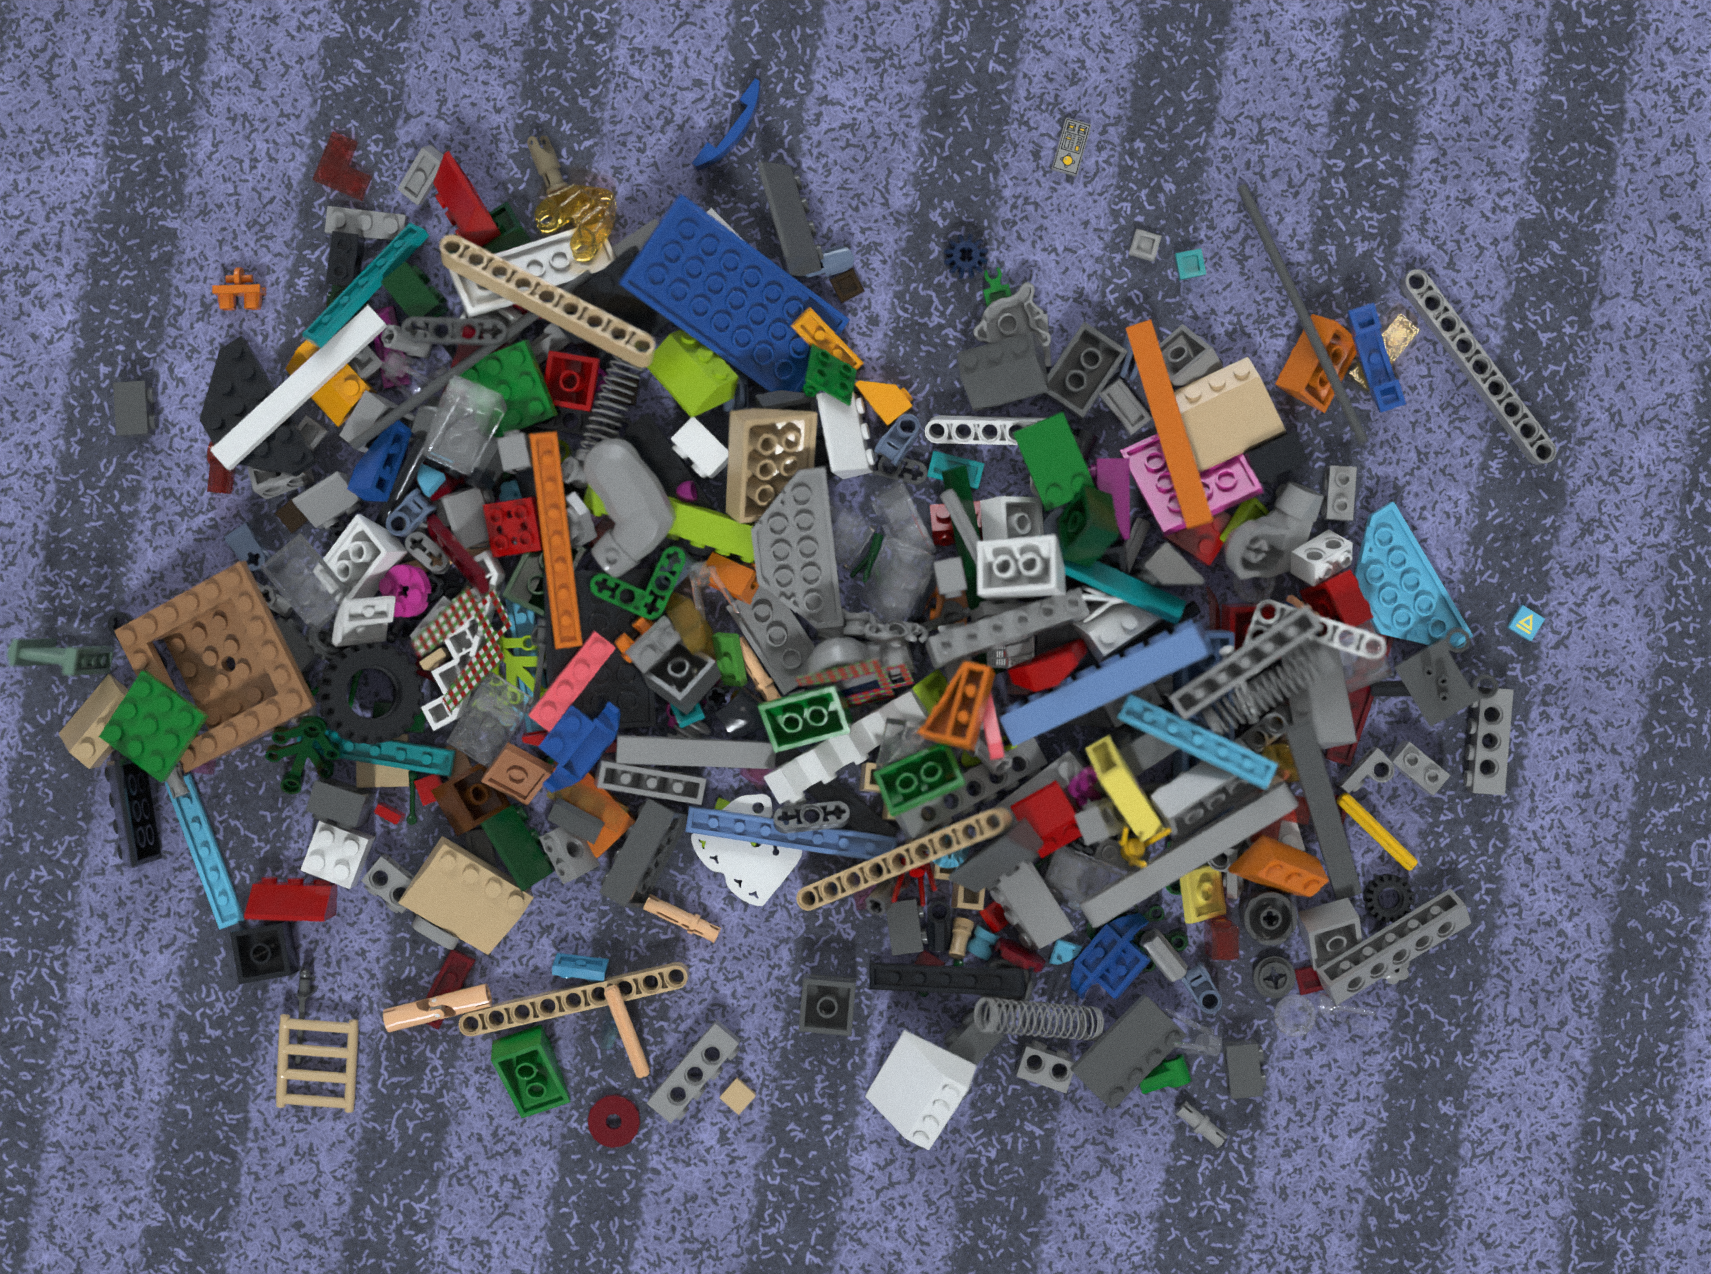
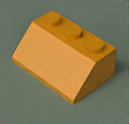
[285,340,377,427]

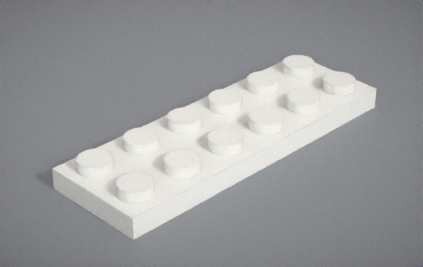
[449,221,616,319]

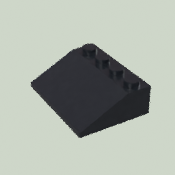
[557,245,669,372]
[105,758,162,868]

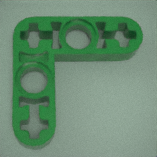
[590,546,686,620]

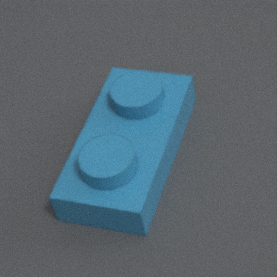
[552,953,609,982]

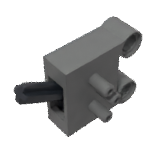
[1370,627,1498,727]

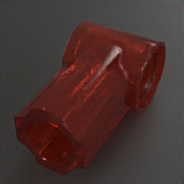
[207,441,237,494]

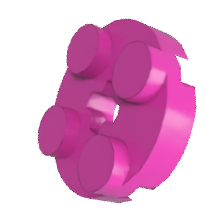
[379,564,431,617]

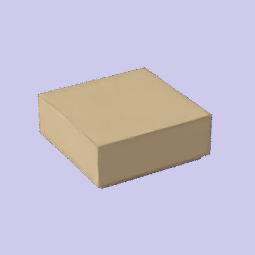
[419,647,452,671]
[719,1077,756,1115]

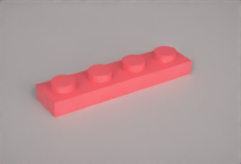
[528,631,616,732]

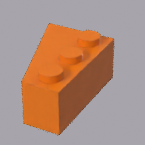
[917,661,995,751]

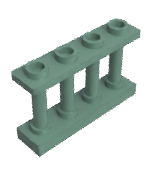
[7,638,114,676]

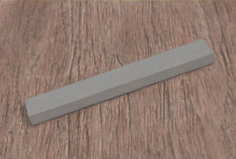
[615,735,776,769]

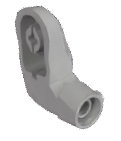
[583,438,677,578]
[1225,481,1323,579]
[808,630,915,693]

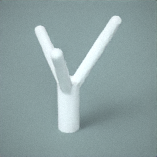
[1082,585,1128,624]

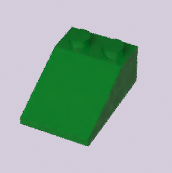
[1013,412,1095,511]
[491,1025,571,1118]

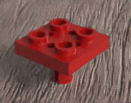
[483,496,543,557]

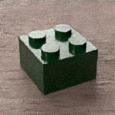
[381,262,449,330]
[1056,485,1119,567]

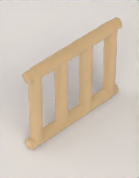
[276,1014,359,1113]

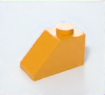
[855,380,913,427]

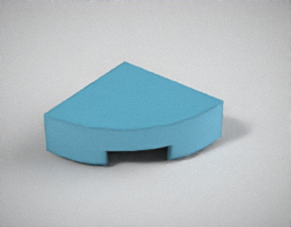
[417,464,446,497]
[1048,938,1082,965]

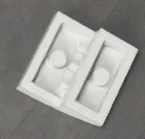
[332,596,395,647]

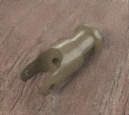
[527,136,569,196]

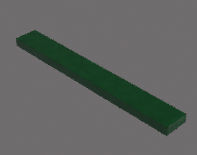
[941,465,1006,675]

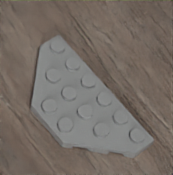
[751,467,843,629]

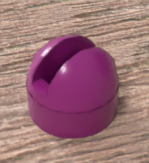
[676,480,698,503]

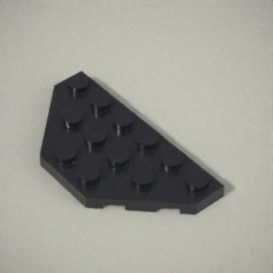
[200,336,319,477]
[624,412,722,557]

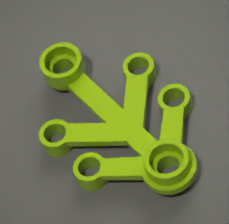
[485,630,547,707]

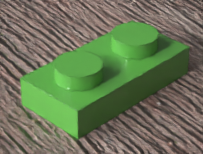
[712,632,748,687]

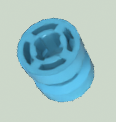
[966,925,1000,961]

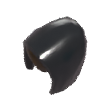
[715,686,765,739]

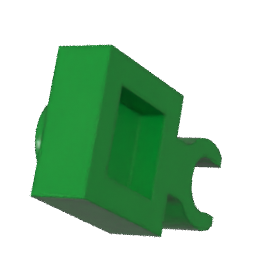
[983,267,1012,308]

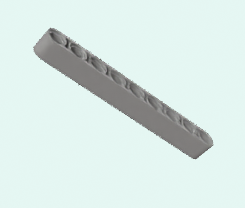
[1400,269,1556,465]
[1079,781,1299,928]

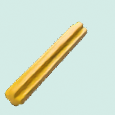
[1336,792,1418,871]

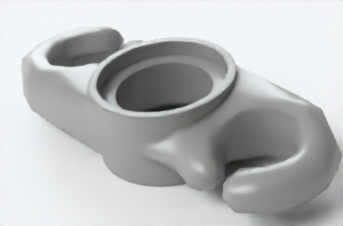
[863,619,929,646]

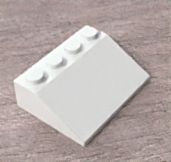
[865,1030,976,1150]

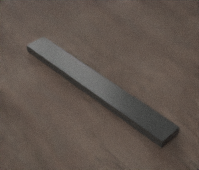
[1284,718,1362,900]

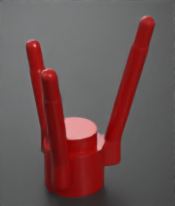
[891,851,937,906]

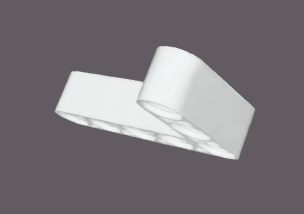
[925,415,1046,497]
[1243,600,1386,675]

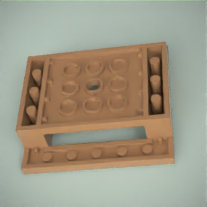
[114,561,317,773]

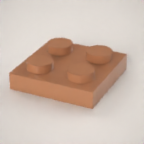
[481,742,554,806]

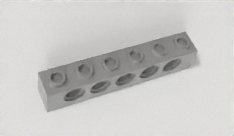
[925,588,1090,669]
[1169,605,1323,720]
[895,737,1047,840]
[1316,888,1471,1005]

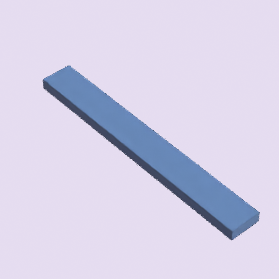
[685,805,898,860]

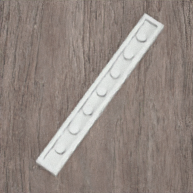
[210,305,387,471]

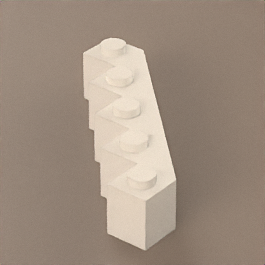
[421,550,506,731]
[764,688,930,804]

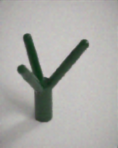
[850,533,886,590]

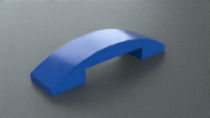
[692,78,761,171]
[1347,302,1406,413]

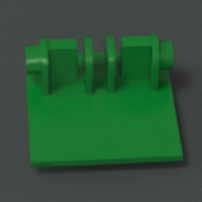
[803,344,857,406]

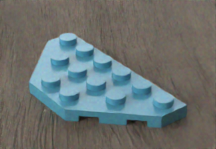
[1354,502,1473,647]

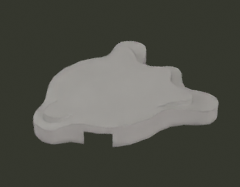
[973,282,1051,347]

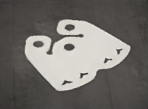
[691,794,802,906]

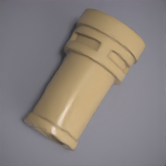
[948,917,974,959]

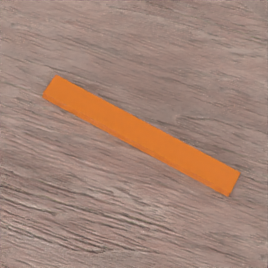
[1126,319,1214,529]
[529,431,583,649]

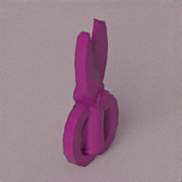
[1068,766,1102,812]

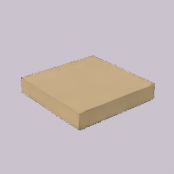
[356,734,410,788]

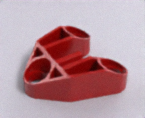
[1007,639,1088,692]

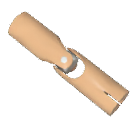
[383,983,492,1032]

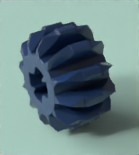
[944,234,988,279]

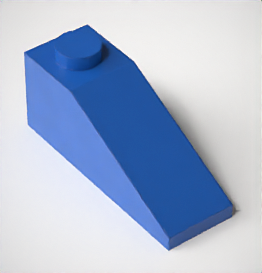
[347,420,413,502]

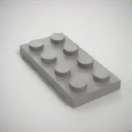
[726,585,816,695]

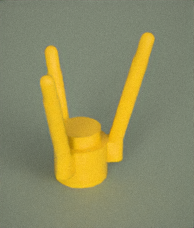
[1118,827,1172,867]

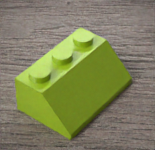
[647,329,739,418]

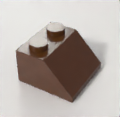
[431,760,511,836]

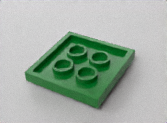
[459,339,558,438]
[99,671,209,782]

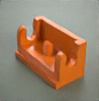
[698,552,759,605]

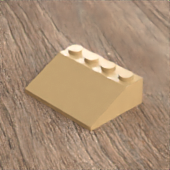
[1174,357,1286,473]
[726,408,817,523]
[398,836,534,955]

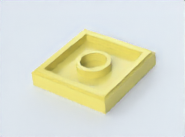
[1180,863,1226,924]

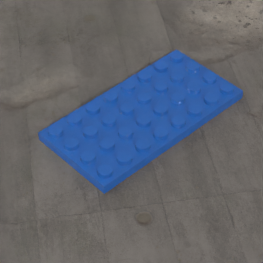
[618,194,850,392]

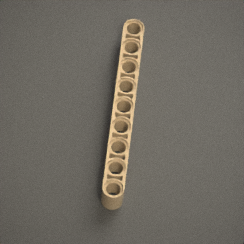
[440,235,655,367]
[796,808,1012,911]
[459,962,690,1036]

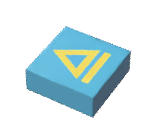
[1507,605,1545,641]

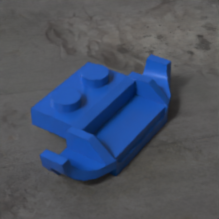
[538,702,620,793]
[1070,913,1151,999]

